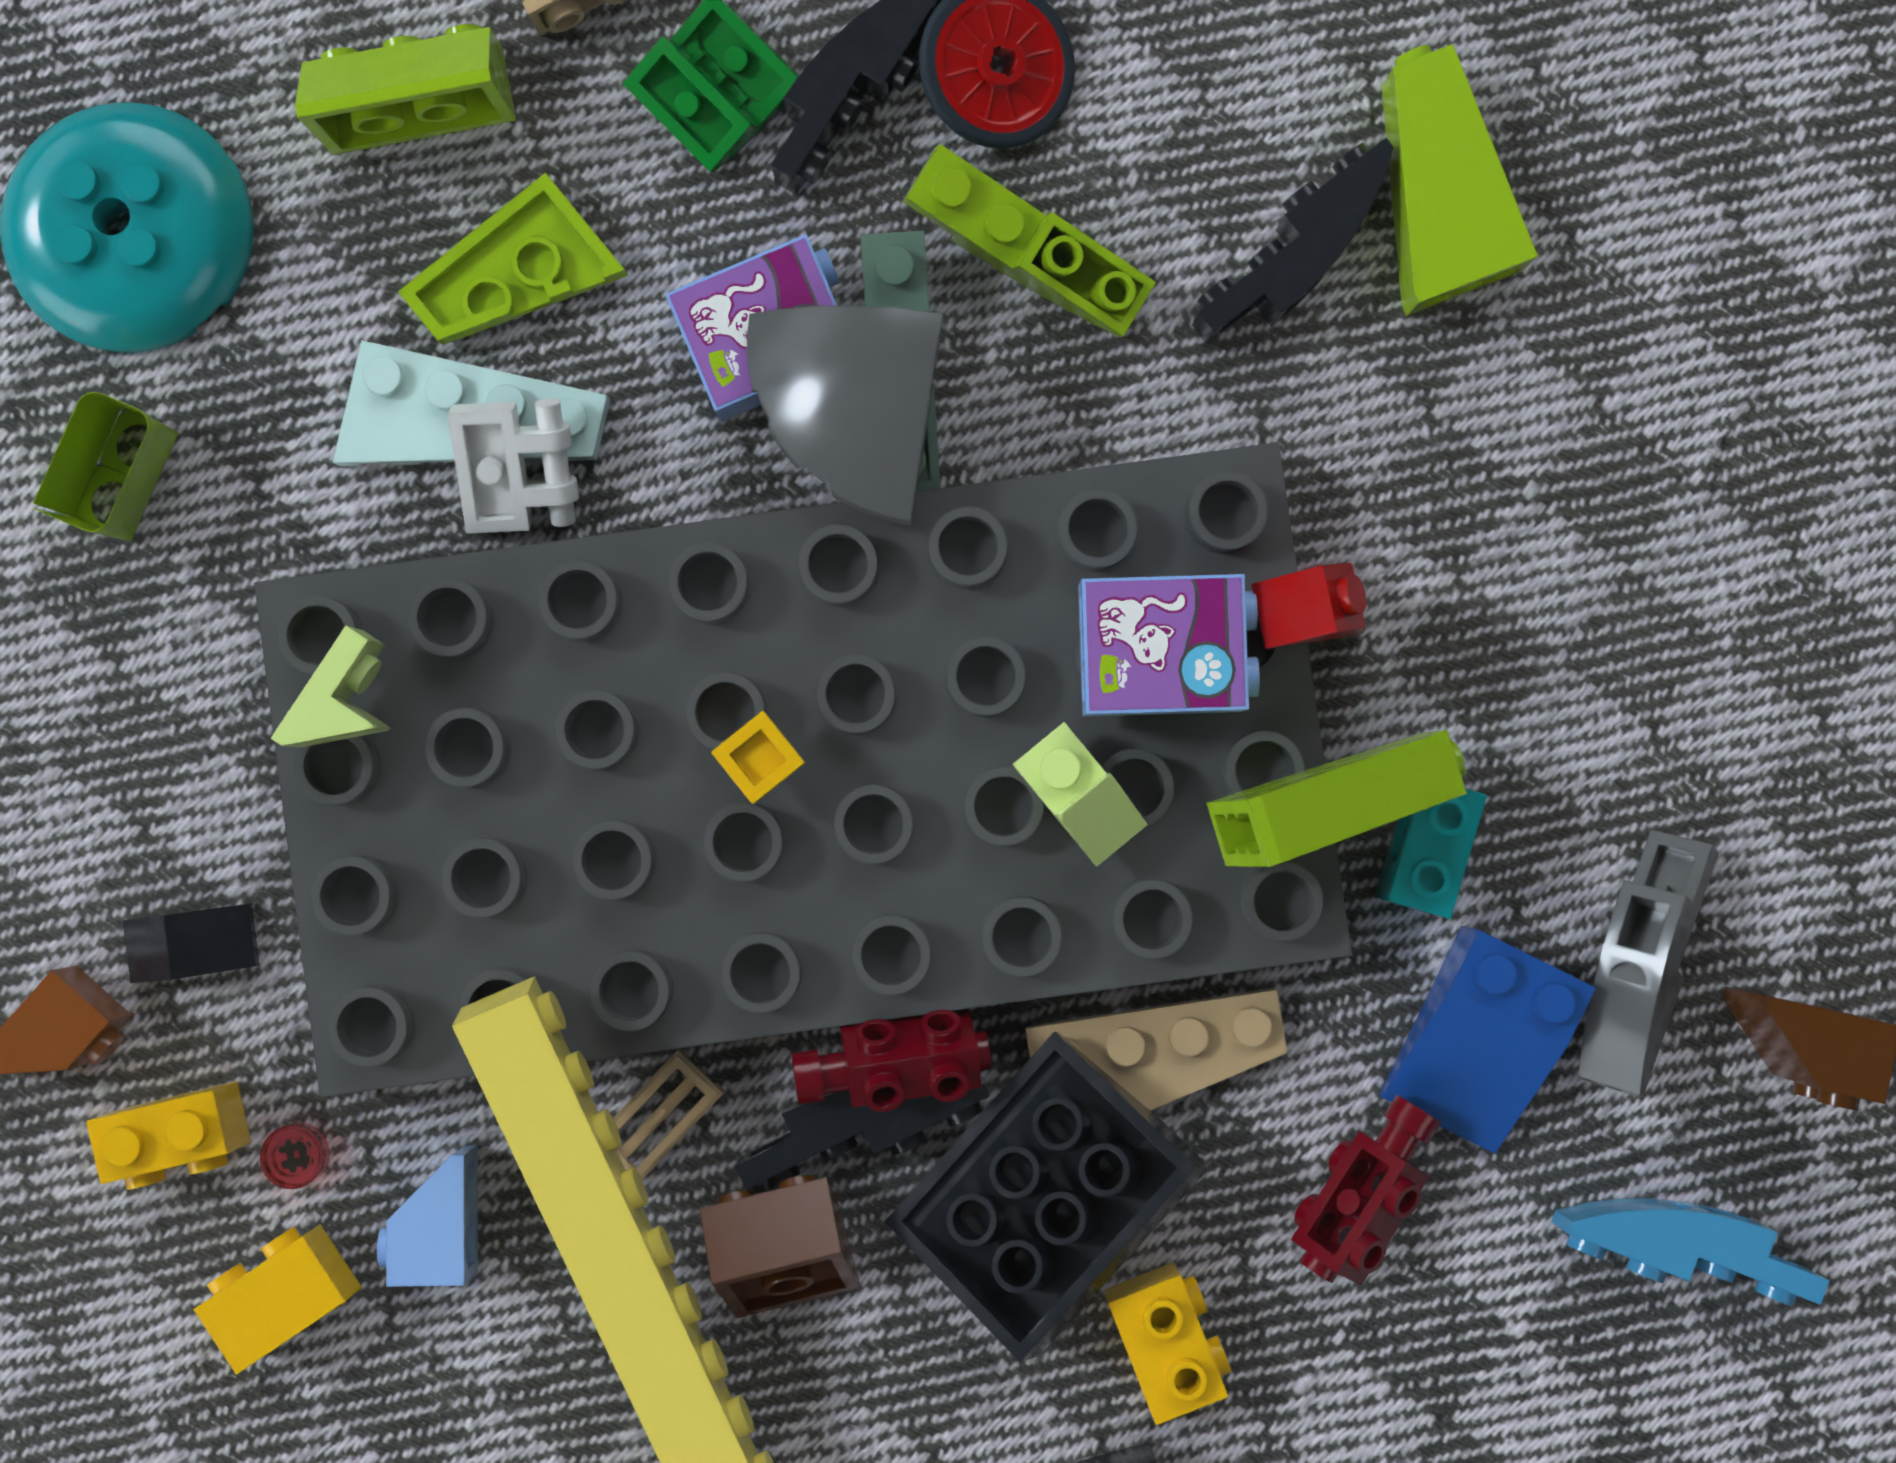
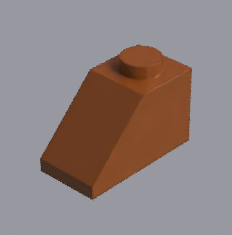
[0,965,133,1074]

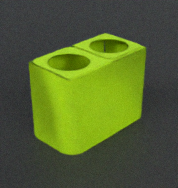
[32,392,179,542]

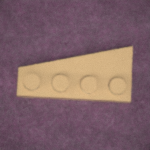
[1025,988,1287,1111]

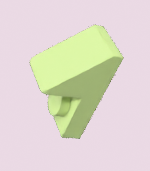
[271,625,391,747]
[1012,722,1148,867]

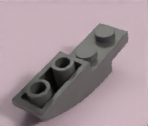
[1578,830,1719,1098]

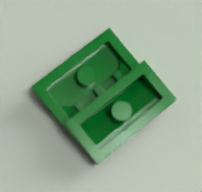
[622,0,799,173]

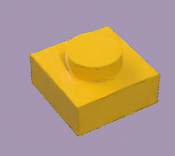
[711,711,806,805]

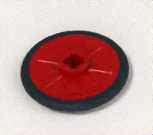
[919,0,1075,149]

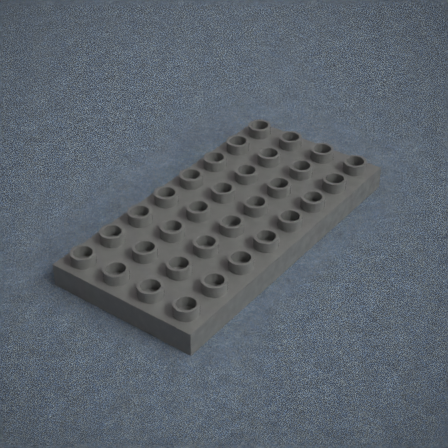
[254,442,1352,1097]

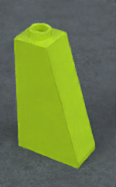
[1381,44,1538,316]
[1206,730,1467,867]

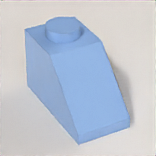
[377,1145,478,1287]

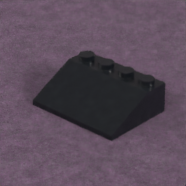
[884,1031,1210,1362]

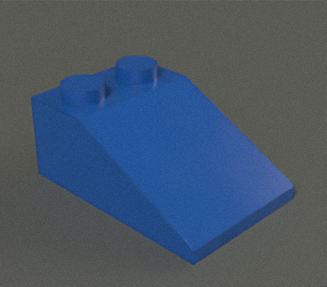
[1379,926,1596,1153]

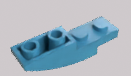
[1551,1198,1830,1306]

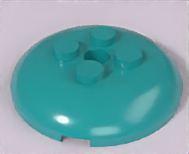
[0,102,254,353]

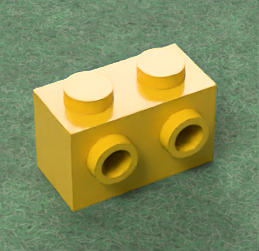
[86,1081,251,1190]
[193,1224,362,1375]
[1104,1262,1232,1425]

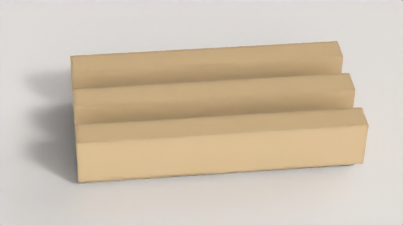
[613,1048,725,1180]

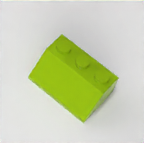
[295,24,516,155]

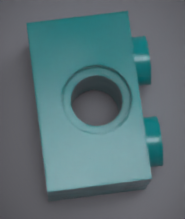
[1374,788,1487,919]

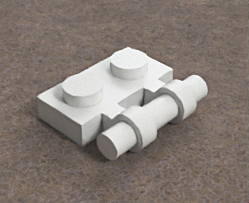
[447,398,579,533]

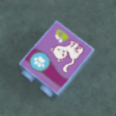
[665,234,840,422]
[1078,574,1260,717]

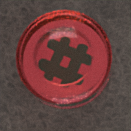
[260,1122,329,1189]

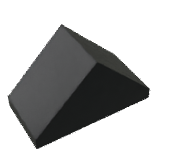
[123,903,260,983]

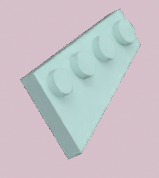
[333,340,611,466]

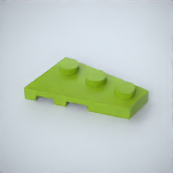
[398,173,628,345]

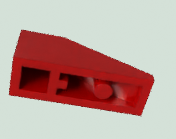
[1251,563,1367,649]

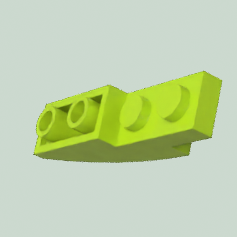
[902,144,1156,337]

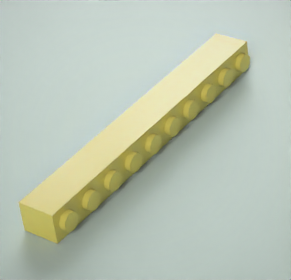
[452,976,774,1463]

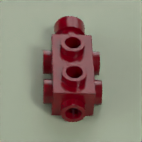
[791,1009,991,1112]
[1291,1094,1441,1286]

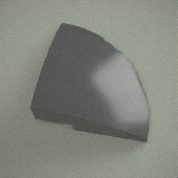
[747,306,943,526]

